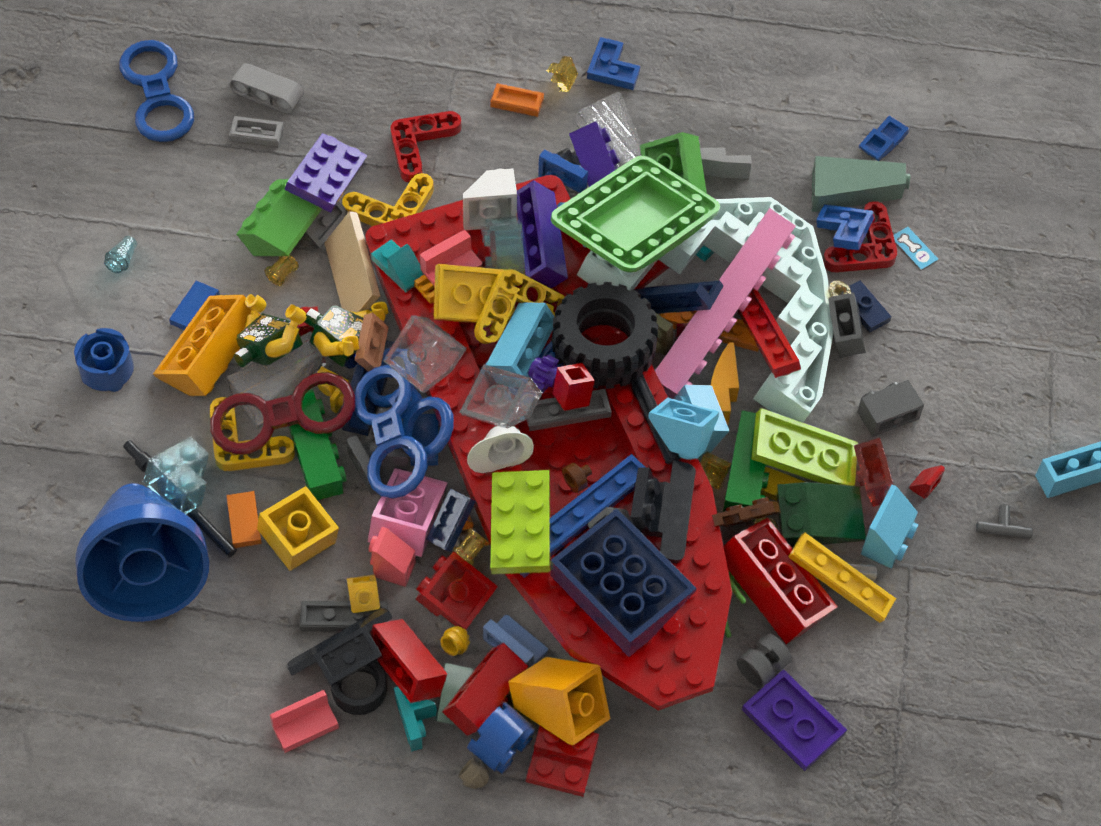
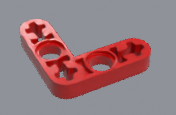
[390,111,461,183]
[823,201,897,273]

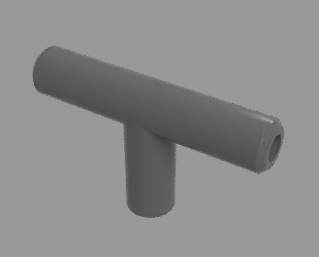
[976,504,1033,539]

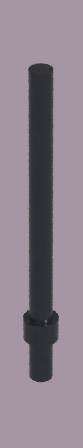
[123,440,237,558]

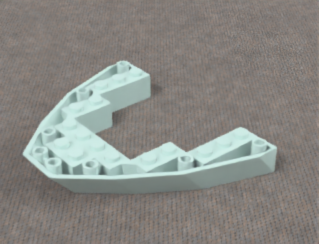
[577,197,834,423]

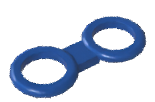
[119,40,194,142]
[367,346,454,459]
[354,365,428,499]

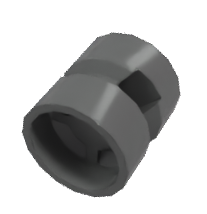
[737,633,792,688]

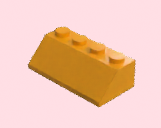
[153,295,260,396]

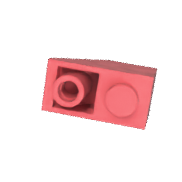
[369,527,416,587]

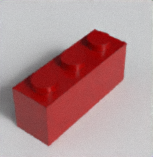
[370,619,447,703]
[442,642,528,736]

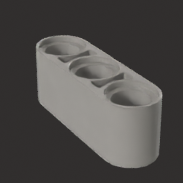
[229,63,304,113]

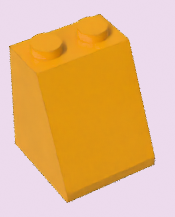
[508,657,611,745]

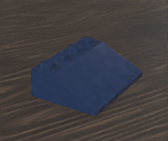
[550,508,697,657]

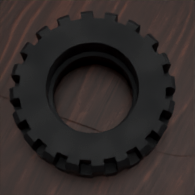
[552,282,658,389]

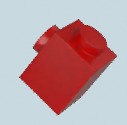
[552,363,595,411]

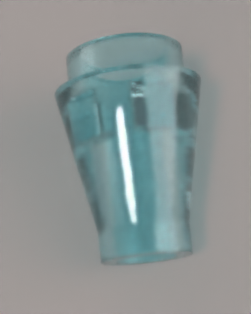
[104,236,138,273]

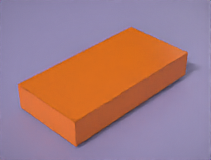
[490,83,544,117]
[226,491,262,548]

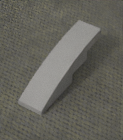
[649,140,752,179]

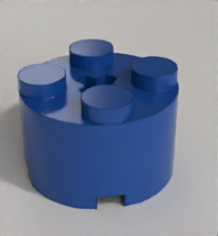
[74,328,134,392]
[467,702,535,774]

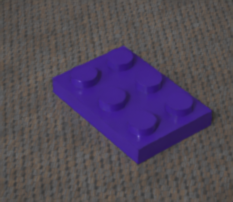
[742,669,847,771]

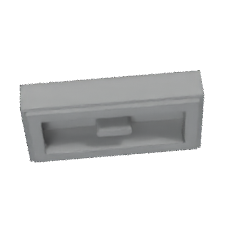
[229,116,284,147]

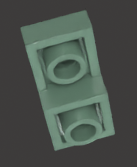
[435,663,473,725]

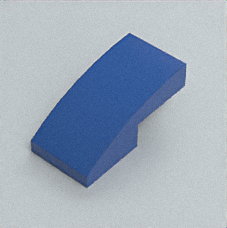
[859,115,909,161]

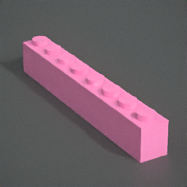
[655,208,796,399]

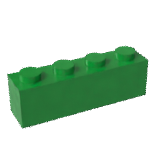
[288,390,347,501]
[723,410,769,521]

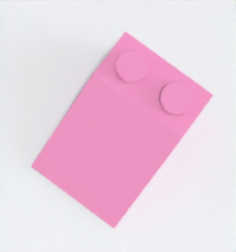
[368,468,448,557]

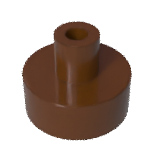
[562,463,592,493]

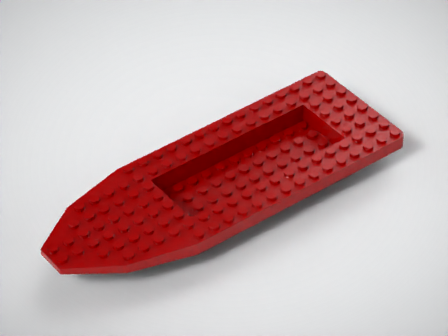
[365,175,732,711]

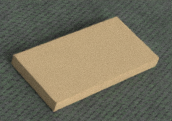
[325,211,381,312]

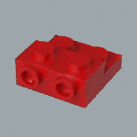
[415,551,498,629]
[526,726,599,797]

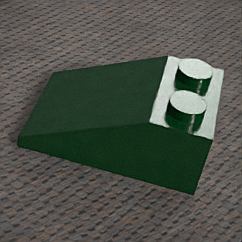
[776,482,866,547]

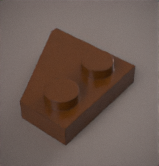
[712,497,781,527]

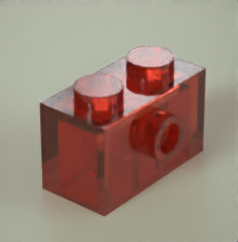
[853,437,896,507]

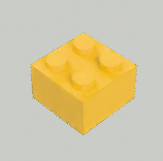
[257,486,339,571]

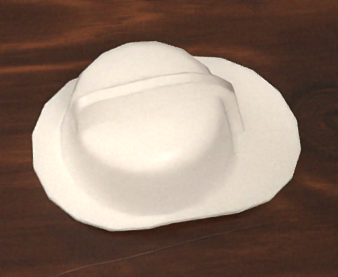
[467,425,534,473]

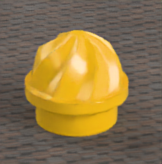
[440,626,470,656]

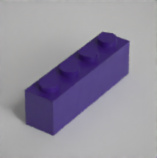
[569,121,620,187]
[517,180,568,289]

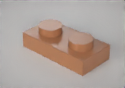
[355,313,389,372]

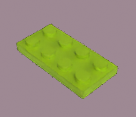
[751,408,858,486]
[490,470,550,574]

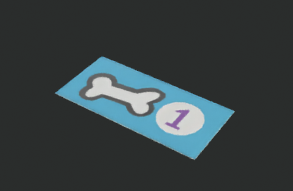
[893,227,939,270]

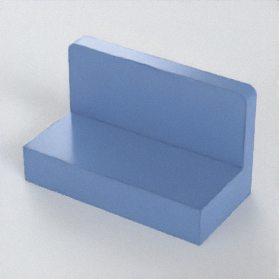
[483,615,548,669]

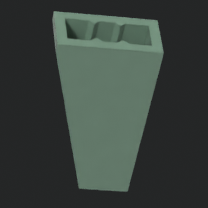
[811,156,910,212]

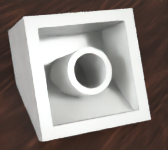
[463,169,517,230]

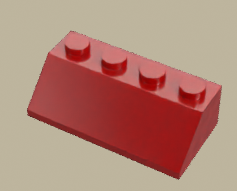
[724,517,838,645]

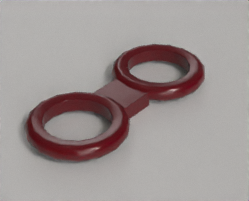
[210,372,355,455]

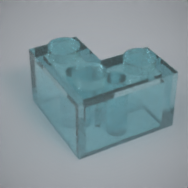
[481,216,525,275]
[143,437,209,514]

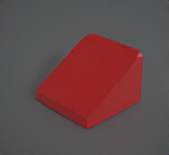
[909,465,945,499]

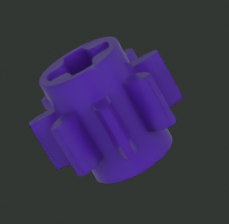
[528,355,560,391]

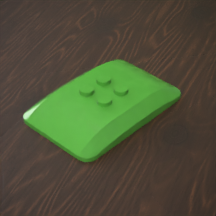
[551,156,720,273]

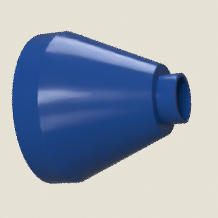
[75,484,209,622]

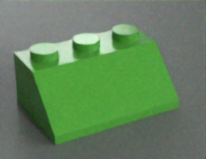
[640,132,707,194]
[236,179,322,256]

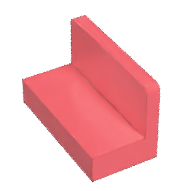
[420,230,482,287]
[270,690,339,753]

